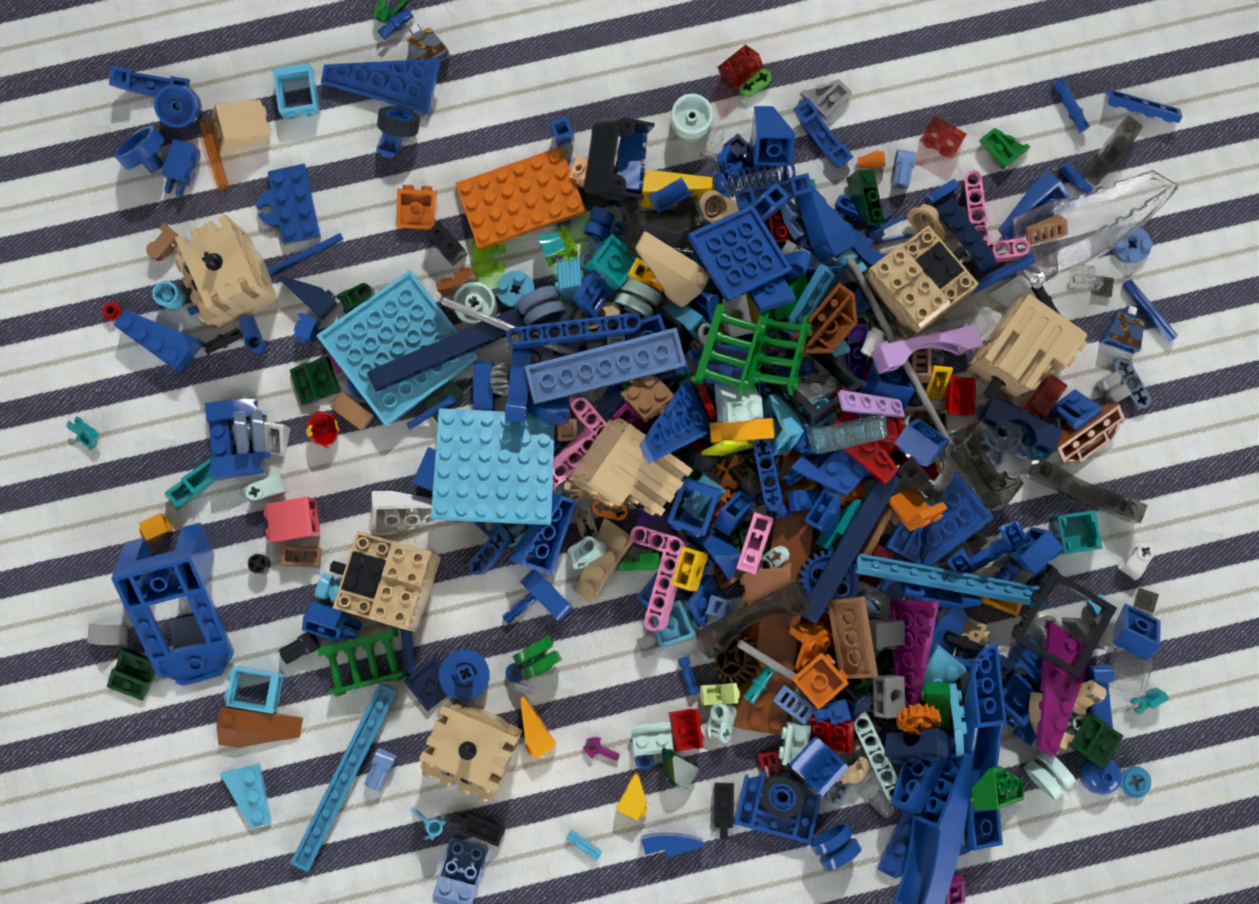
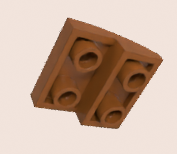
[436,268,479,297]

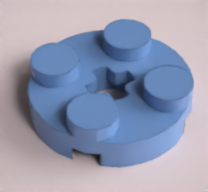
[1112,225,1153,264]

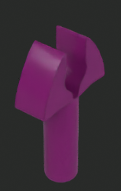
[583,737,620,761]

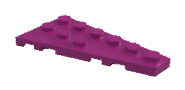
[890,600,939,709]
[1036,621,1093,756]

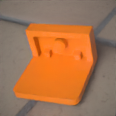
[888,488,947,531]
[789,621,833,671]

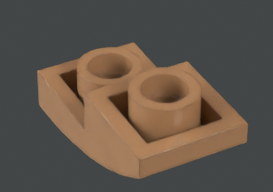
[330,391,374,431]

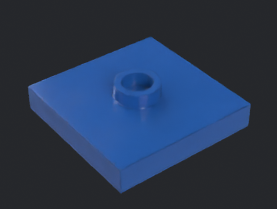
[747,276,796,312]

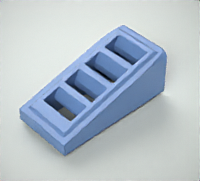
[772,685,816,725]

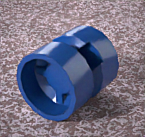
[583,207,615,242]

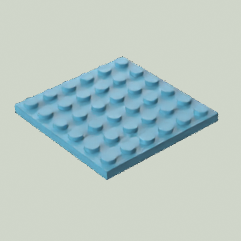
[316,270,479,427]
[431,408,555,525]

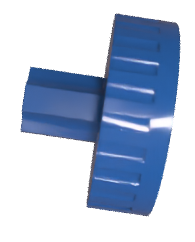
[114,125,164,174]
[438,649,490,702]

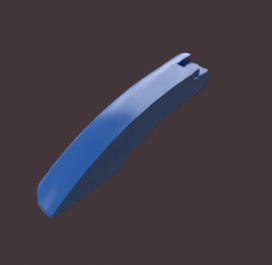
[961,644,1007,851]
[893,753,972,904]

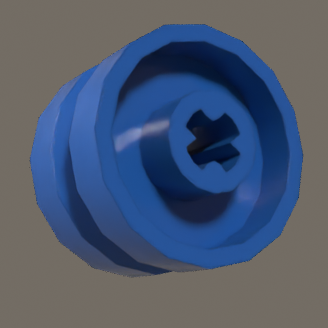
[154,85,202,128]
[810,823,862,871]

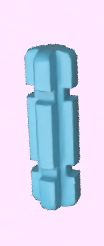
[566,830,602,860]

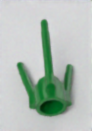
[373,0,408,23]

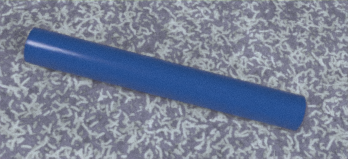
[406,395,456,430]

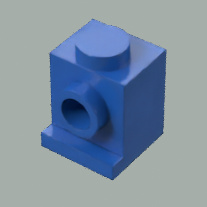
[549,116,575,147]
[294,312,321,344]

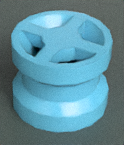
[1085,594,1107,618]

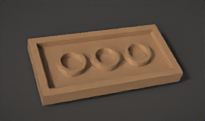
[828,596,878,679]

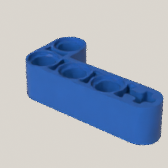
[505,348,532,423]
[1083,664,1115,728]

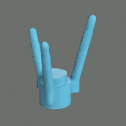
[411,807,446,840]

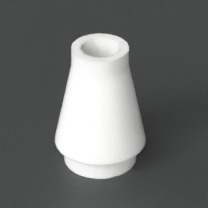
[860,327,886,357]

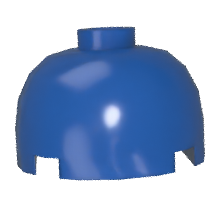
[1080,758,1122,795]

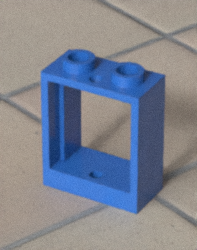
[667,476,721,538]

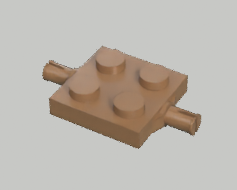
[621,374,674,422]

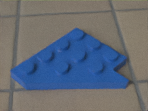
[876,811,971,879]

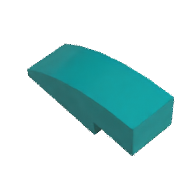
[165,457,216,511]
[815,499,863,553]

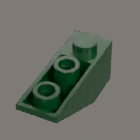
[846,169,885,226]

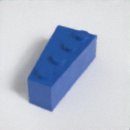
[615,131,648,209]
[114,310,204,373]
[509,492,577,574]
[891,733,955,814]

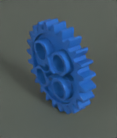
[796,550,861,614]

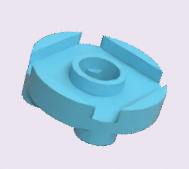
[497,270,535,309]

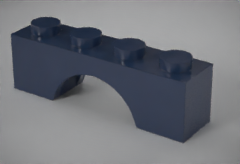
[937,198,997,274]
[978,397,1063,455]

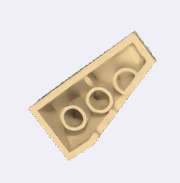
[635,232,710,308]

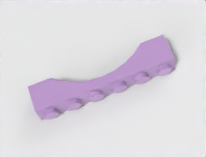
[871,324,984,374]

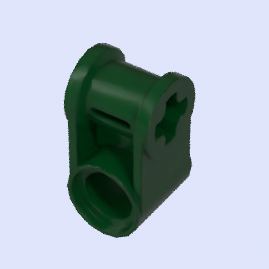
[337,283,376,314]

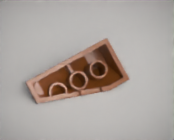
[217,705,304,748]

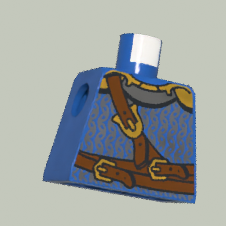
[1099,306,1145,354]

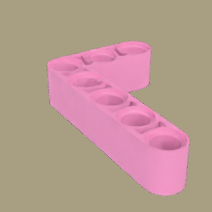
[964,170,1030,262]
[552,394,607,491]
[631,526,689,631]

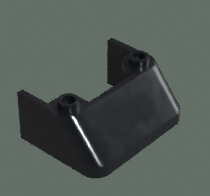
[584,117,655,204]

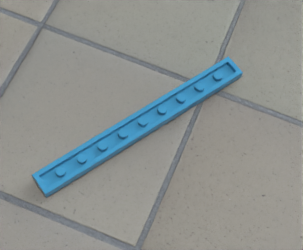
[855,553,1048,608]
[290,682,398,872]

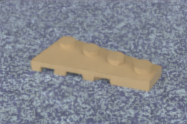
[575,518,635,603]

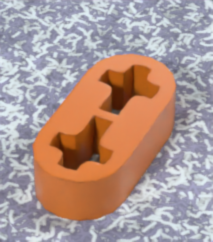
[592,500,628,521]

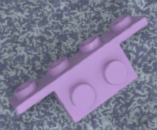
[838,390,905,418]

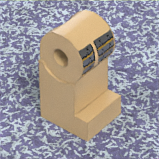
[1072,680,1107,716]

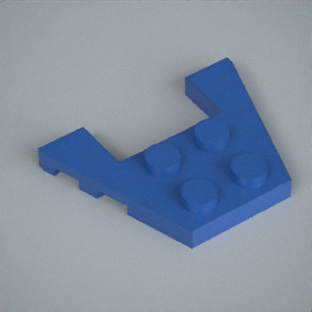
[790,447,869,497]

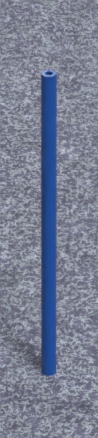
[187,233,343,316]

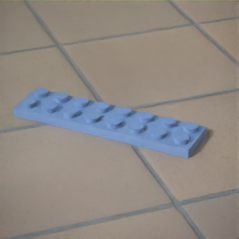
[525,328,686,405]

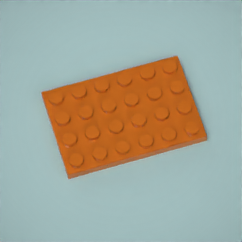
[455,146,586,251]

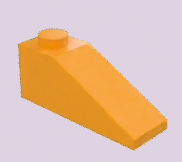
[520,695,557,759]

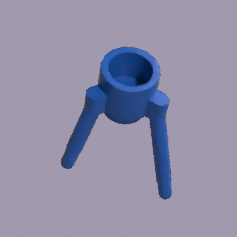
[865,212,913,245]

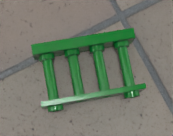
[694,303,765,396]
[745,311,812,395]
[317,629,408,697]

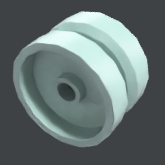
[671,93,713,142]
[613,278,662,320]
[453,282,497,327]
[1024,751,1076,801]

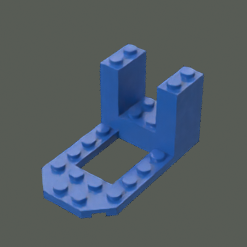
[111,522,234,686]

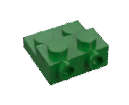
[620,549,663,571]

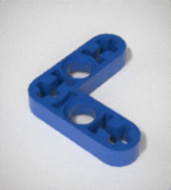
[469,522,513,575]

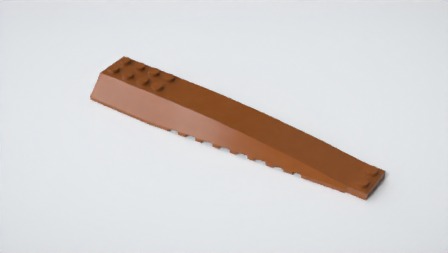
[732,424,824,735]

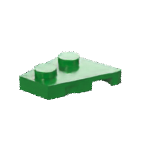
[979,128,1030,169]

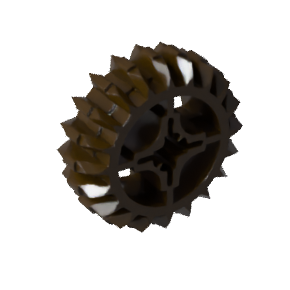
[712,631,761,685]

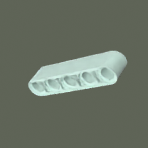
[854,711,898,801]

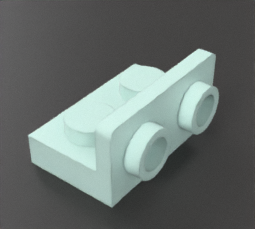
[631,721,673,756]
[778,721,811,765]

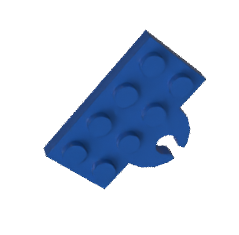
[256,164,321,245]

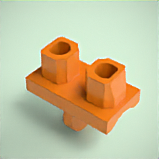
[714,454,747,490]

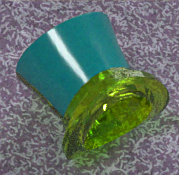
[537,224,578,267]

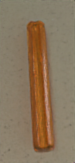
[199,120,229,192]

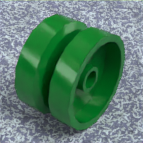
[512,636,563,681]

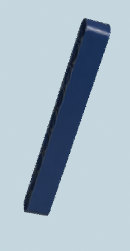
[367,307,526,391]
[798,473,902,624]

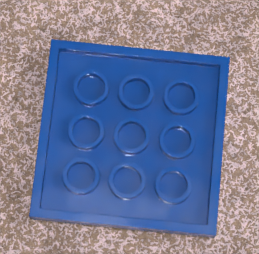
[687,205,792,302]

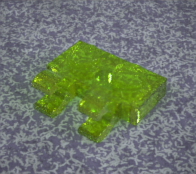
[472,238,506,277]

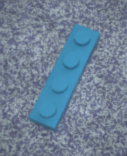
[782,264,835,338]

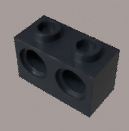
[425,221,467,266]

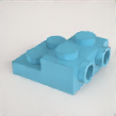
[646,596,700,648]

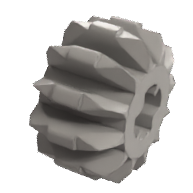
[490,363,511,395]

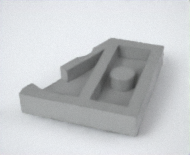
[800,79,852,119]
[988,273,1037,307]

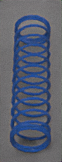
[714,163,796,192]

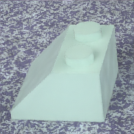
[714,384,763,422]

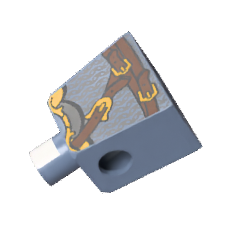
[407,24,450,62]

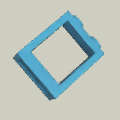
[272,63,320,120]
[762,394,804,455]
[224,666,284,714]

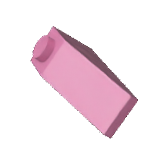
[736,512,774,575]

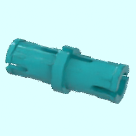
[743,665,776,704]

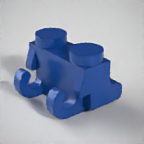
[757,485,793,520]

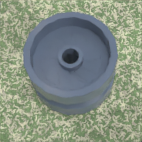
[517,286,566,326]
[233,410,266,455]

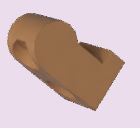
[146,223,179,261]

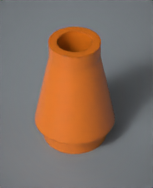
[857,150,886,169]

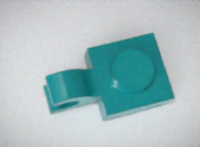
[66,416,100,450]
[1130,688,1169,714]

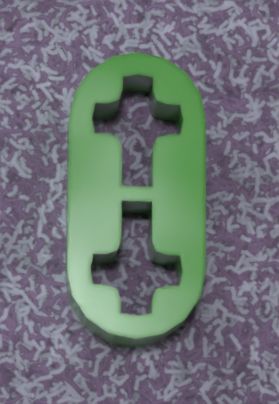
[738,69,771,98]

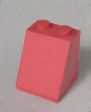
[264,496,321,543]

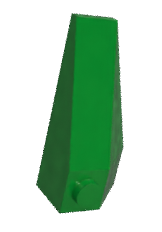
[970,766,1024,810]

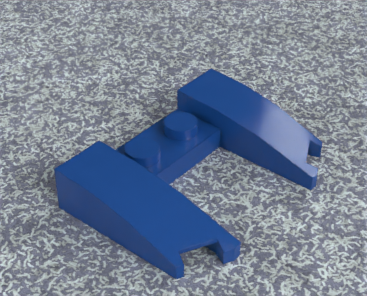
[205,399,271,481]
[947,521,1029,574]
[734,771,822,844]

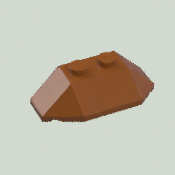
[790,283,858,354]
[1056,403,1125,463]

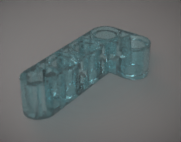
[805,415,888,454]

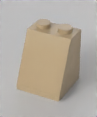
[210,100,271,155]

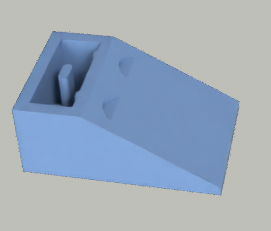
[432,837,489,904]

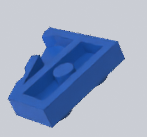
[885,519,922,564]

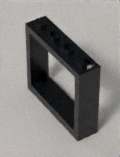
[759,349,864,428]
[1010,570,1117,677]

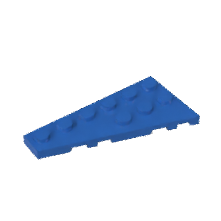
[321,58,441,115]
[639,378,712,464]
[900,471,995,567]

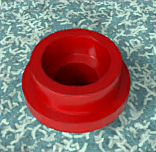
[102,302,122,321]

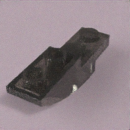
[1081,115,1143,186]

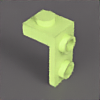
[700,683,740,705]

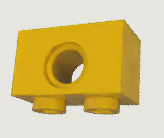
[671,546,708,591]

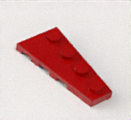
[825,411,899,485]

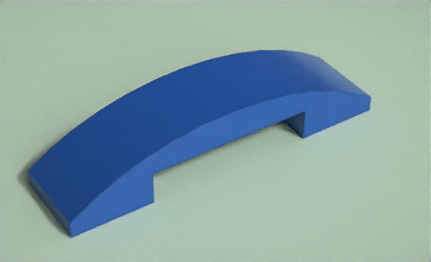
[109,66,190,96]
[793,98,854,169]
[734,173,813,210]
[903,582,982,608]

